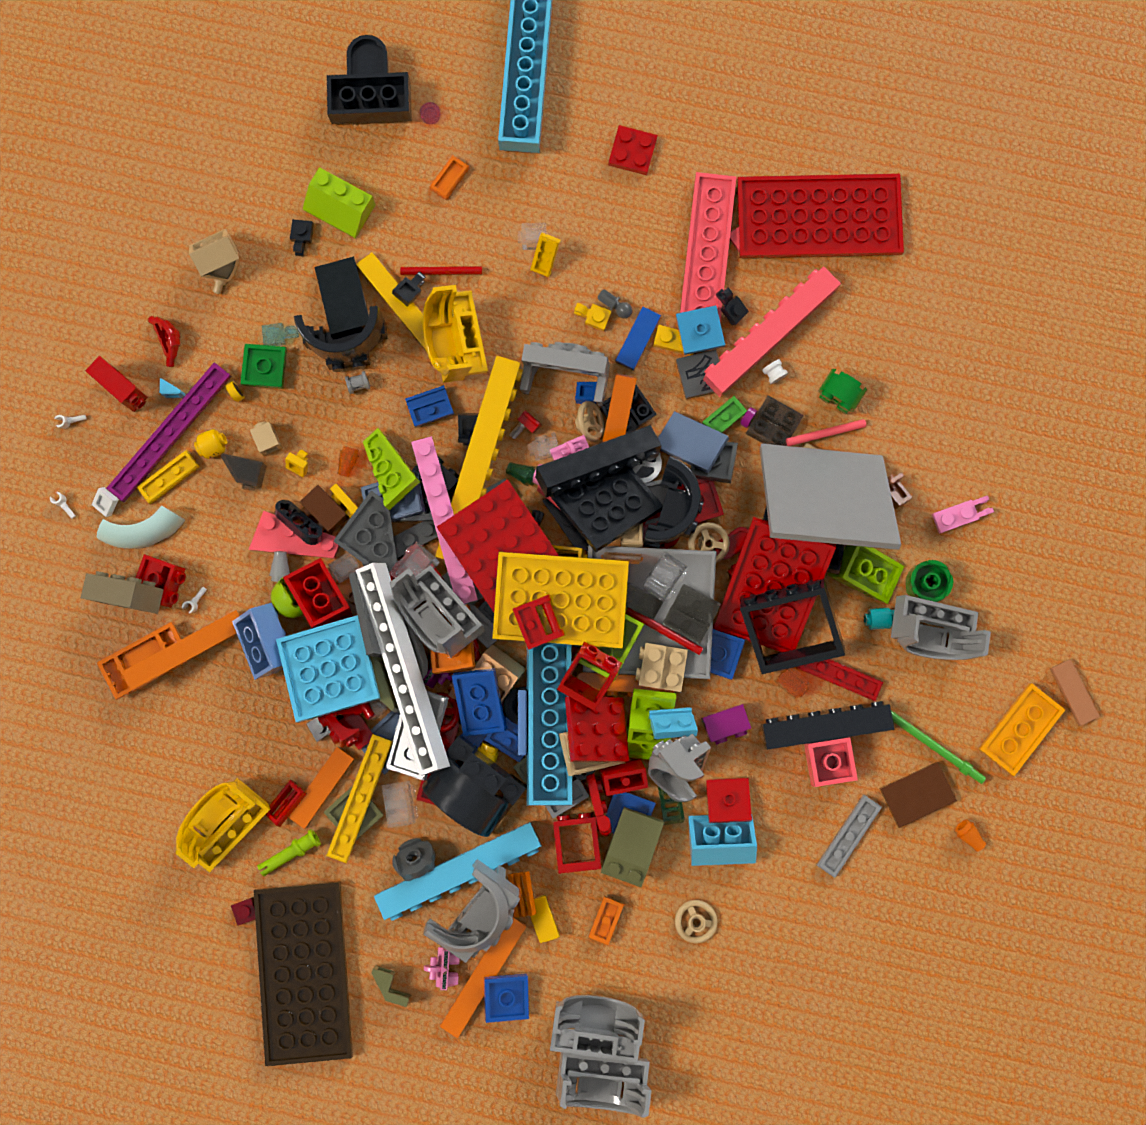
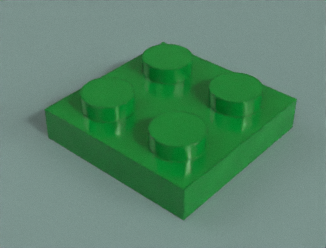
[240,344,287,389]

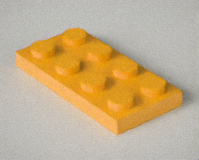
[979,683,1065,776]

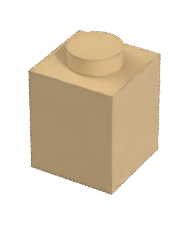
[250,421,283,456]

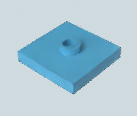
[676,306,725,355]

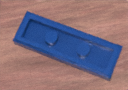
[615,307,661,371]

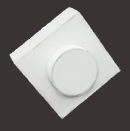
[91,487,119,517]

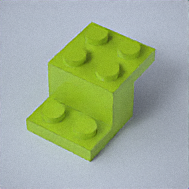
[627,688,676,759]

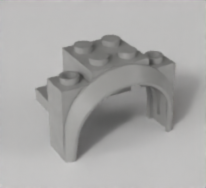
[423,859,520,963]
[550,995,645,1063]

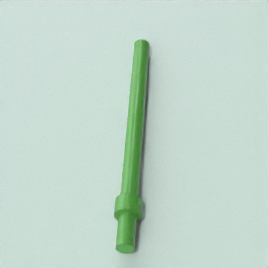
[891,710,986,784]

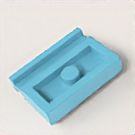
[649,708,698,739]

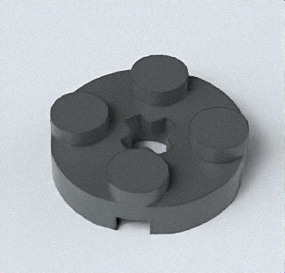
[392,838,436,881]

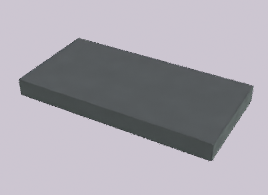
[349,572,383,658]

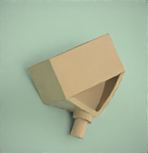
[189,229,239,294]

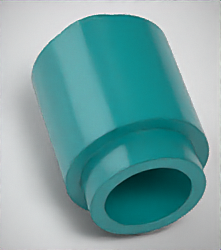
[864,608,894,630]

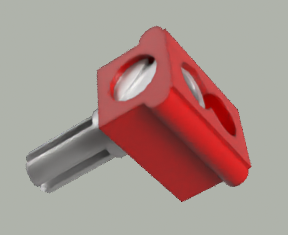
[510,410,542,439]

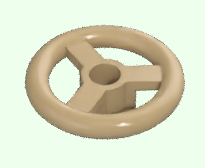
[575,401,605,442]
[688,523,729,563]
[675,900,717,944]

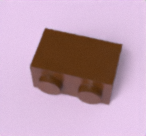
[300,485,349,534]

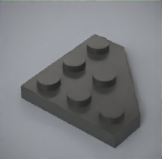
[334,490,397,572]

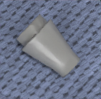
[269,551,290,582]

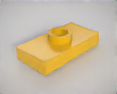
[530,232,561,277]

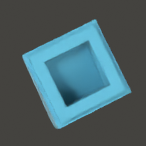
[159,378,186,398]

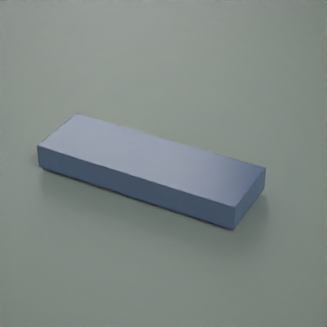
[518,690,527,755]

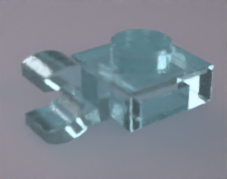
[262,323,299,346]

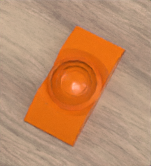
[97,622,188,700]

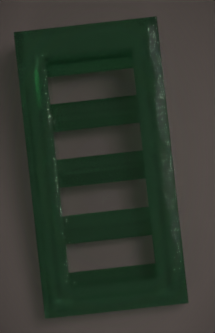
[657,785,685,825]

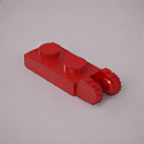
[586,774,612,837]

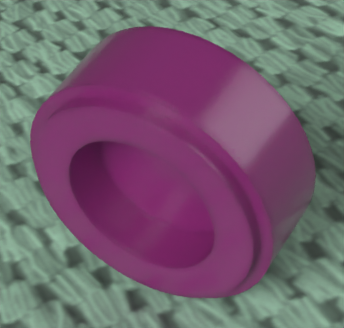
[740,407,758,428]

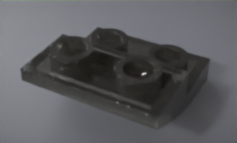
[746,395,804,446]

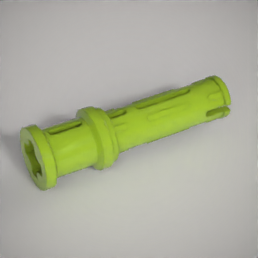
[257,829,321,877]

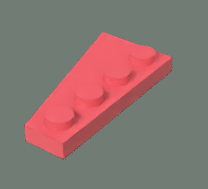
[249,511,340,559]

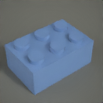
[232,603,286,680]

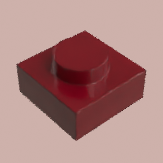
[231,897,255,926]

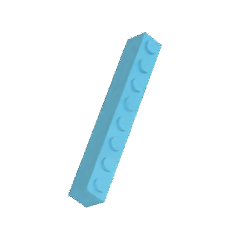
[374,822,542,921]

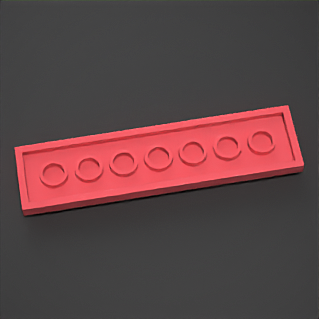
[678,172,736,331]

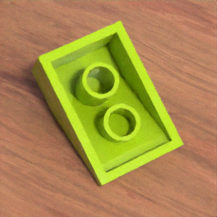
[828,545,904,604]

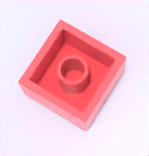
[804,737,858,787]

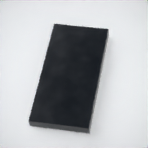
[314,256,369,338]

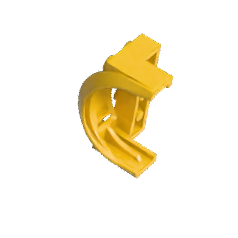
[176,778,270,873]

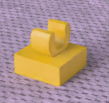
[285,450,308,478]

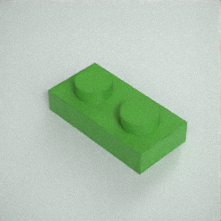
[702,396,747,433]

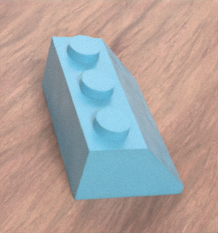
[688,815,757,866]

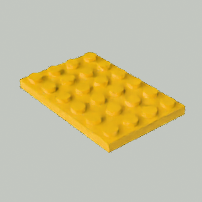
[492,552,629,648]

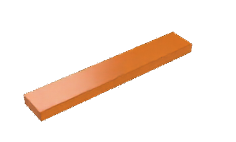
[121,610,240,691]
[440,917,527,1038]

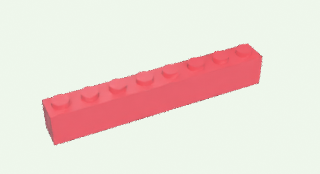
[703,266,841,397]

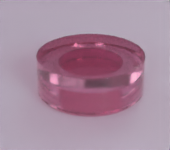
[420,102,441,124]

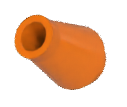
[955,820,986,852]

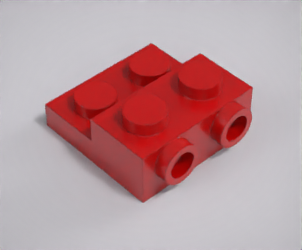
[135,554,186,608]

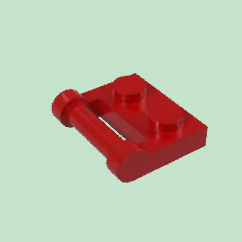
[512,595,565,650]

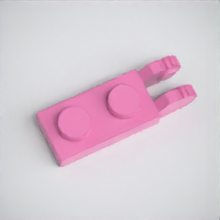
[932,496,994,534]

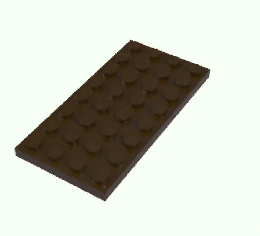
[254,881,353,1066]

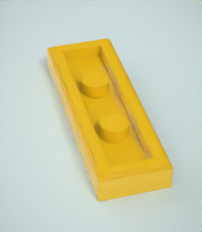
[136,450,200,504]

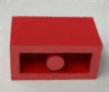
[600,759,648,796]

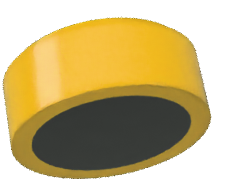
[226,381,245,402]

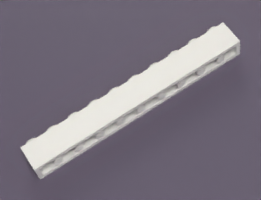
[355,563,450,776]

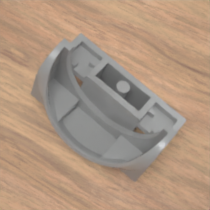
[648,734,711,802]

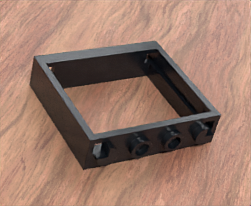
[740,579,845,674]

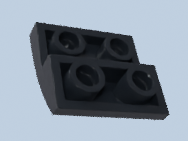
[598,385,657,434]

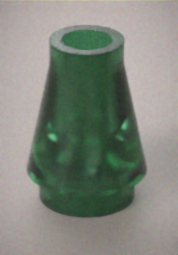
[506,462,536,486]

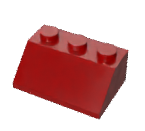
[283,558,353,628]

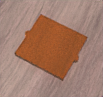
[601,552,643,564]

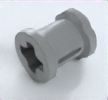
[345,371,370,394]

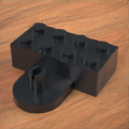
[327,35,412,124]

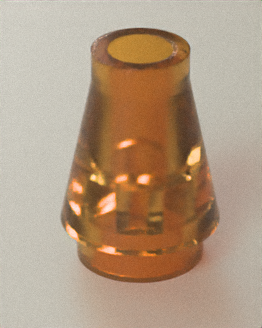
[337,445,359,477]

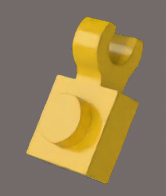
[574,303,611,332]

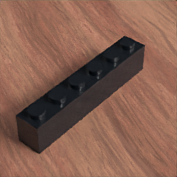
[535,425,662,498]
[761,701,895,750]

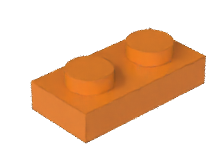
[588,896,624,945]

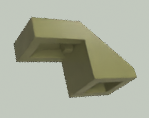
[372,965,411,1007]

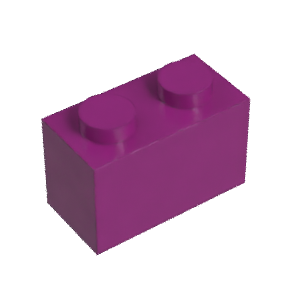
[701,704,751,745]

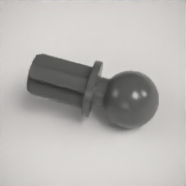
[597,289,632,319]

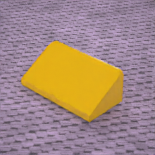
[525,895,560,943]

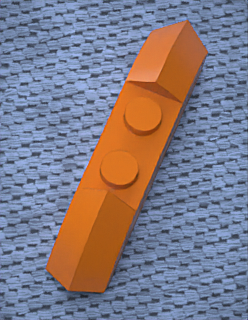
[576,672,675,697]

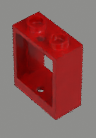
[85,355,148,412]
[557,642,622,711]
[553,812,601,874]

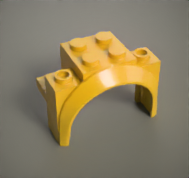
[423,285,488,383]

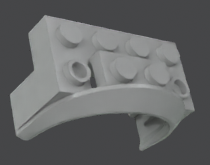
[520,342,610,406]
[390,565,485,658]
[891,595,991,660]
[556,1052,651,1118]

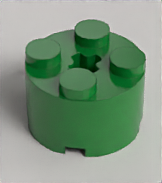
[818,369,867,414]
[905,560,954,602]

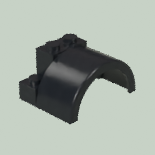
[294,306,388,372]
[643,456,703,549]
[422,735,527,837]

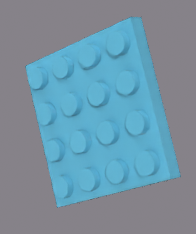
[276,615,381,723]

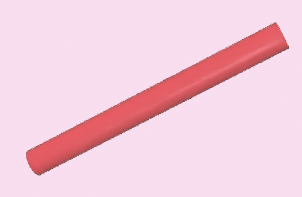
[786,419,866,446]

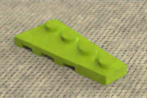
[363,428,420,510]

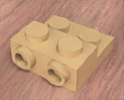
[635,643,688,692]

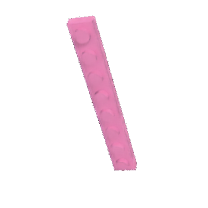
[411,436,478,604]

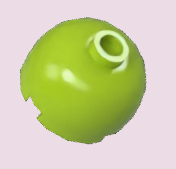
[270,577,304,618]

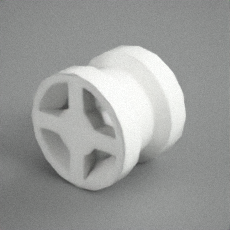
[762,359,788,384]

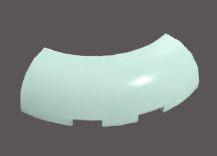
[97,506,185,549]

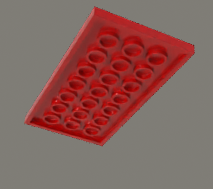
[737,173,904,258]

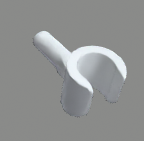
[54,415,87,429]
[50,492,76,519]
[182,587,207,613]

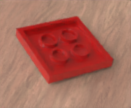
[565,696,629,762]

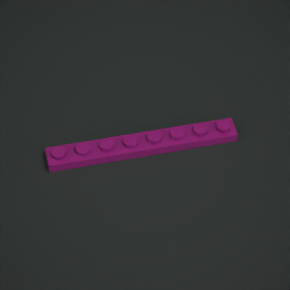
[106,362,232,502]

